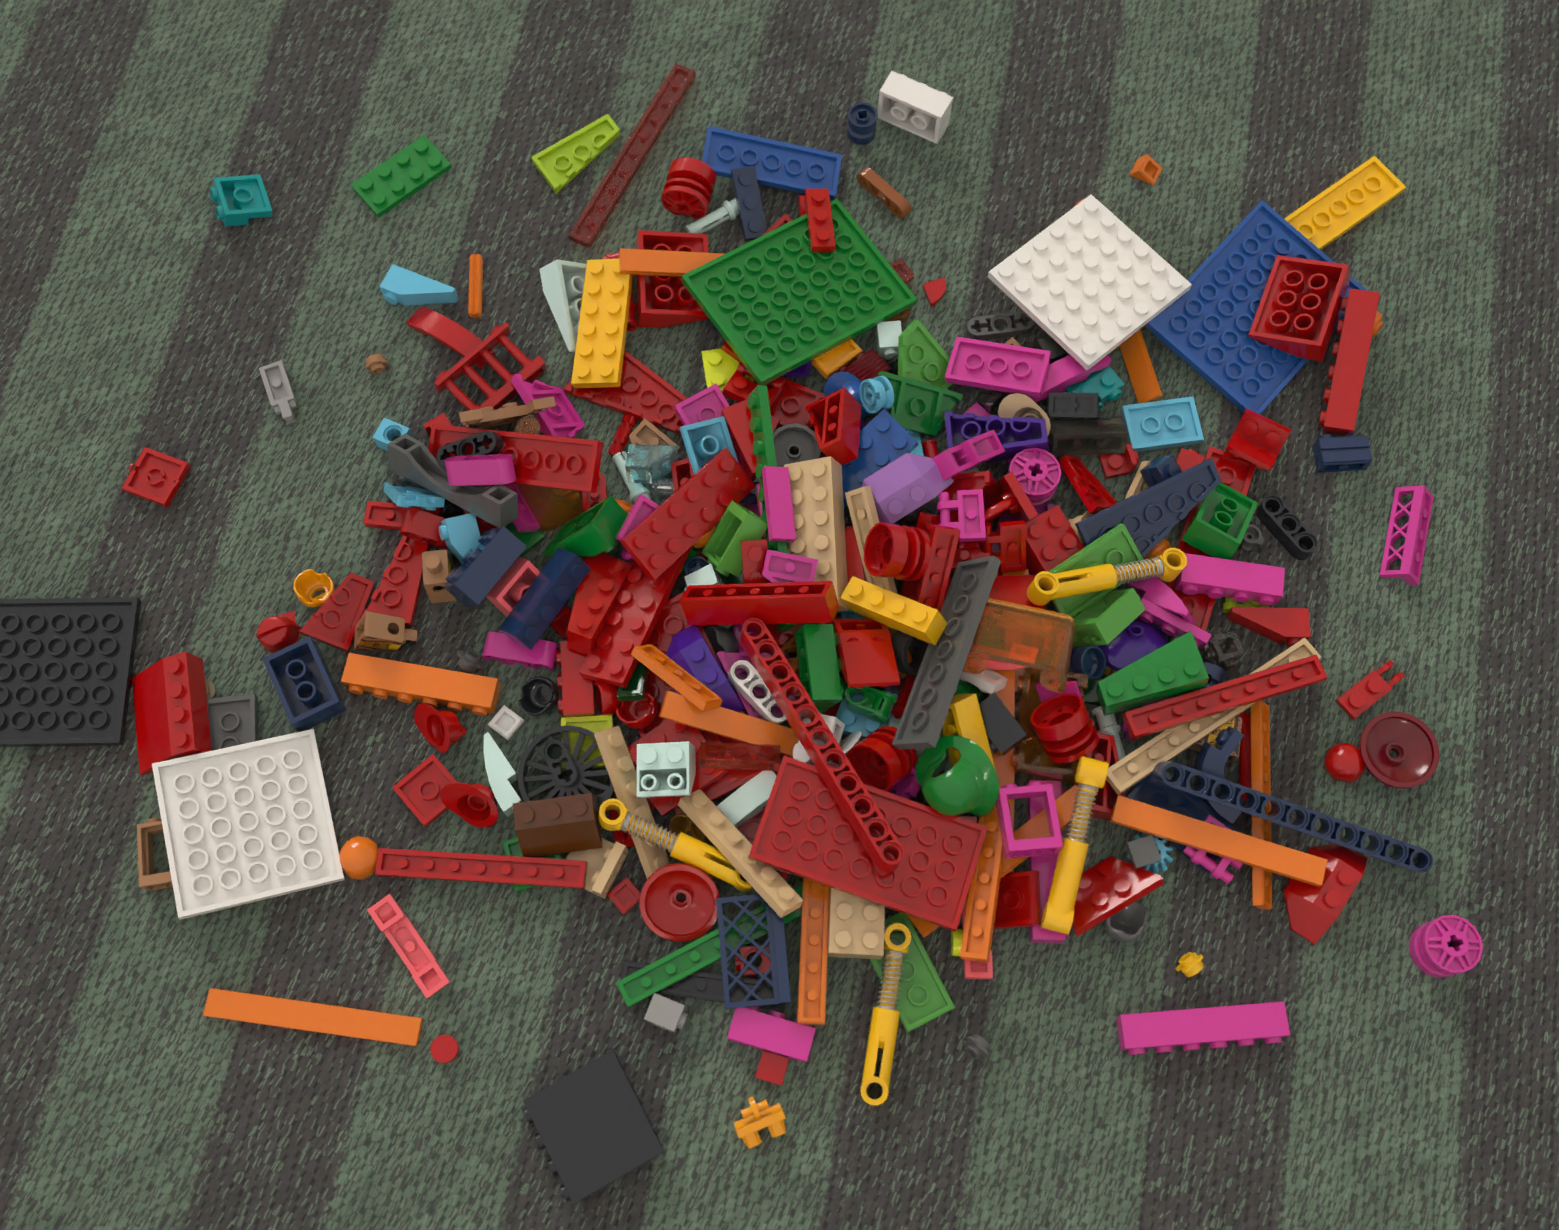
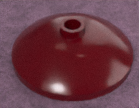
[1359,712,1439,789]

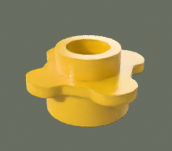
[1175,952,1204,977]

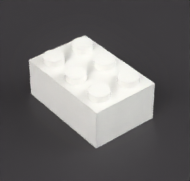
[877,71,953,144]

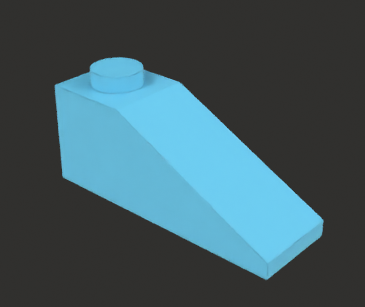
[379,264,459,305]
[439,513,480,565]

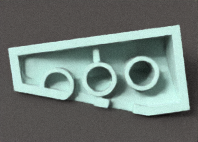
[540,259,587,352]

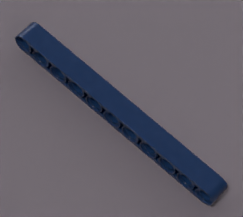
[1153,761,1433,873]

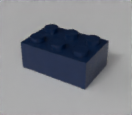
[444,526,527,607]
[263,636,347,732]

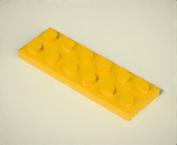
[1284,156,1406,250]
[571,259,633,388]

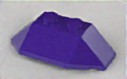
[666,625,745,712]

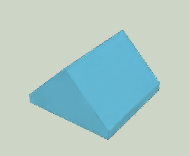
[680,416,738,474]

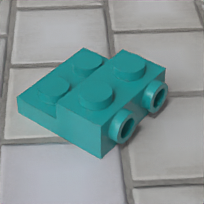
[210,175,272,226]
[1064,366,1124,410]

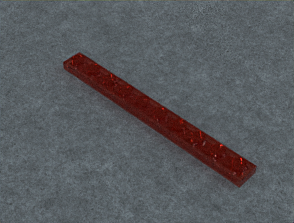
[569,63,696,249]

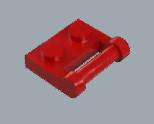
[723,362,785,407]

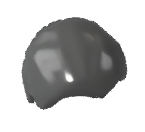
[704,625,738,653]
[1104,901,1148,942]

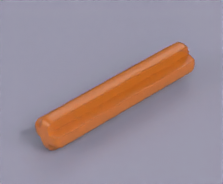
[468,254,483,318]

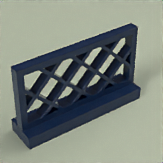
[716,894,791,1009]

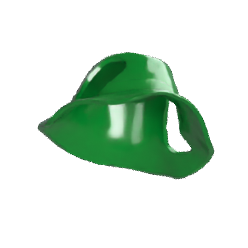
[916,736,999,817]

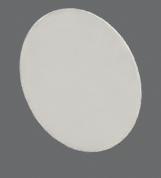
[827,731,862,763]

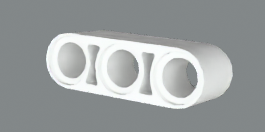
[728,660,786,725]

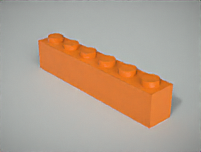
[341,653,501,716]

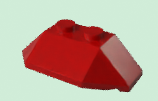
[1283,844,1368,945]

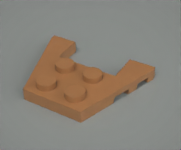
[458,396,556,429]

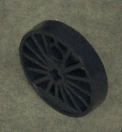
[518,726,615,810]

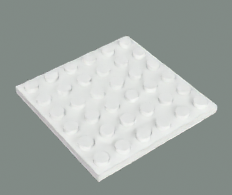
[988,195,1192,370]
[152,729,345,920]

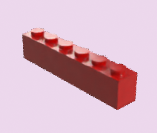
[1319,289,1380,436]
[680,581,839,626]

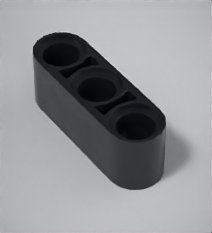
[1256,495,1318,560]

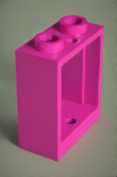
[996,782,1063,859]

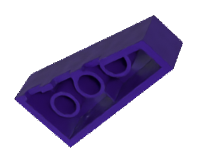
[944,411,1050,463]

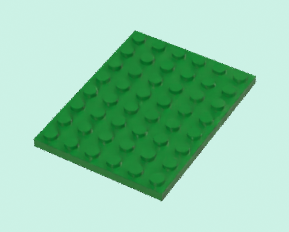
[681,199,918,385]

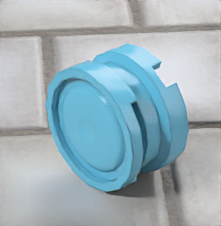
[859,376,894,413]

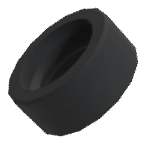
[891,630,929,676]

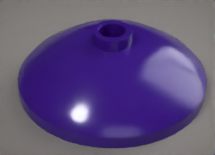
[1097,618,1168,671]

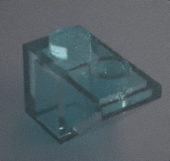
[625,444,679,484]

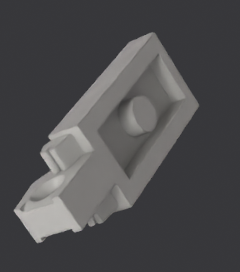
[259,360,298,425]

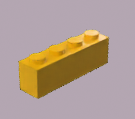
[840,576,948,646]
[942,694,1000,788]

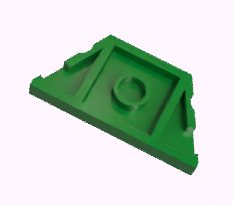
[878,371,963,436]

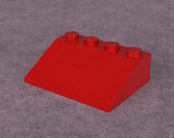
[635,230,709,328]
[1248,255,1350,361]
[132,651,212,775]

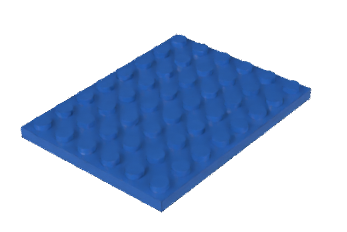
[1145,200,1368,414]

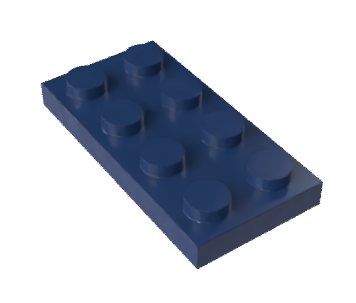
[1126,771,1239,872]

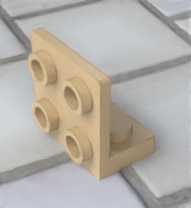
[566,838,629,899]

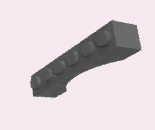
[387,434,518,528]

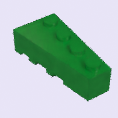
[1096,631,1209,716]

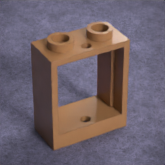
[137,818,173,891]

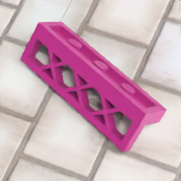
[1380,485,1434,585]

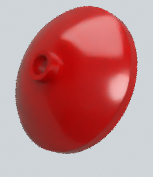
[639,863,720,942]

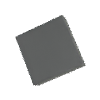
[1125,835,1162,869]

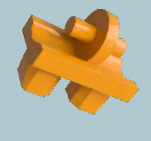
[734,1096,786,1149]

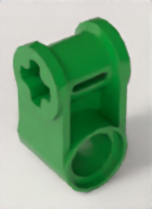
[845,686,898,724]

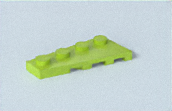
[531,114,621,194]

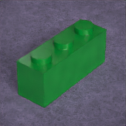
[794,624,844,707]

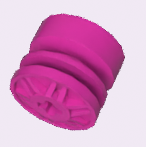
[1007,448,1061,508]
[1409,915,1483,978]

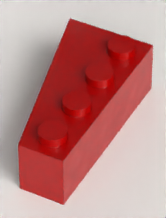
[567,553,633,655]

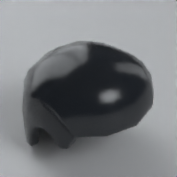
[518,676,558,716]

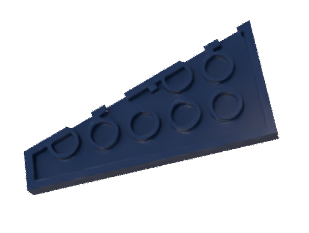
[1075,458,1222,557]

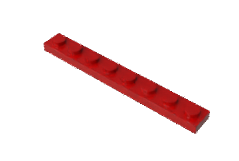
[1123,654,1328,740]
[375,848,588,889]

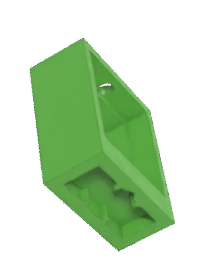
[702,501,768,577]
[1062,588,1146,647]

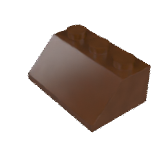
[513,793,603,857]

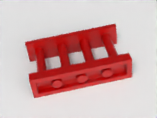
[434,322,546,411]
[900,512,960,612]

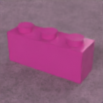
[727,1006,816,1063]

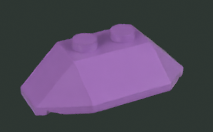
[862,453,954,524]

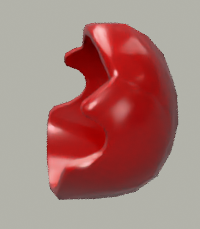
[594,680,622,716]
[616,691,658,729]
[1324,743,1365,783]

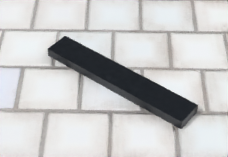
[620,960,780,1011]

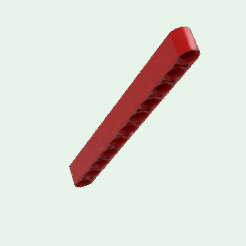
[740,618,904,873]

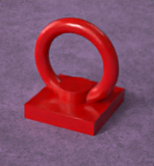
[984,471,1038,523]

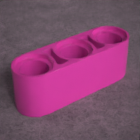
[444,454,516,486]
[482,632,559,671]

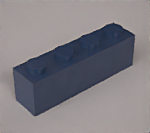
[499,548,591,650]

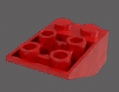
[832,618,900,688]

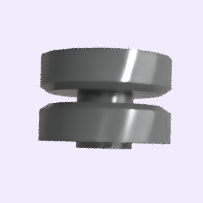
[773,423,821,467]

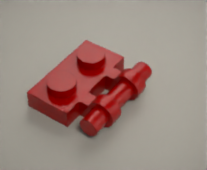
[980,520,1026,572]

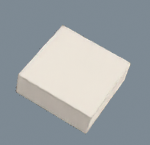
[488,705,524,741]

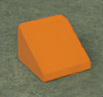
[1129,154,1163,186]

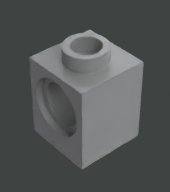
[644,993,688,1033]

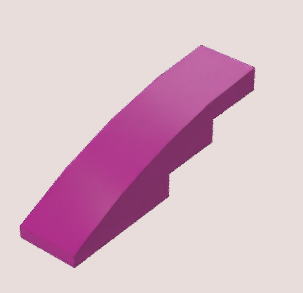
[1028,355,1112,402]

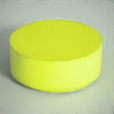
[951,929,963,956]

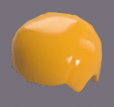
[293,569,335,608]

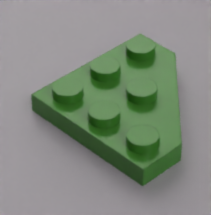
[898,319,952,389]

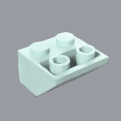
[637,741,696,798]

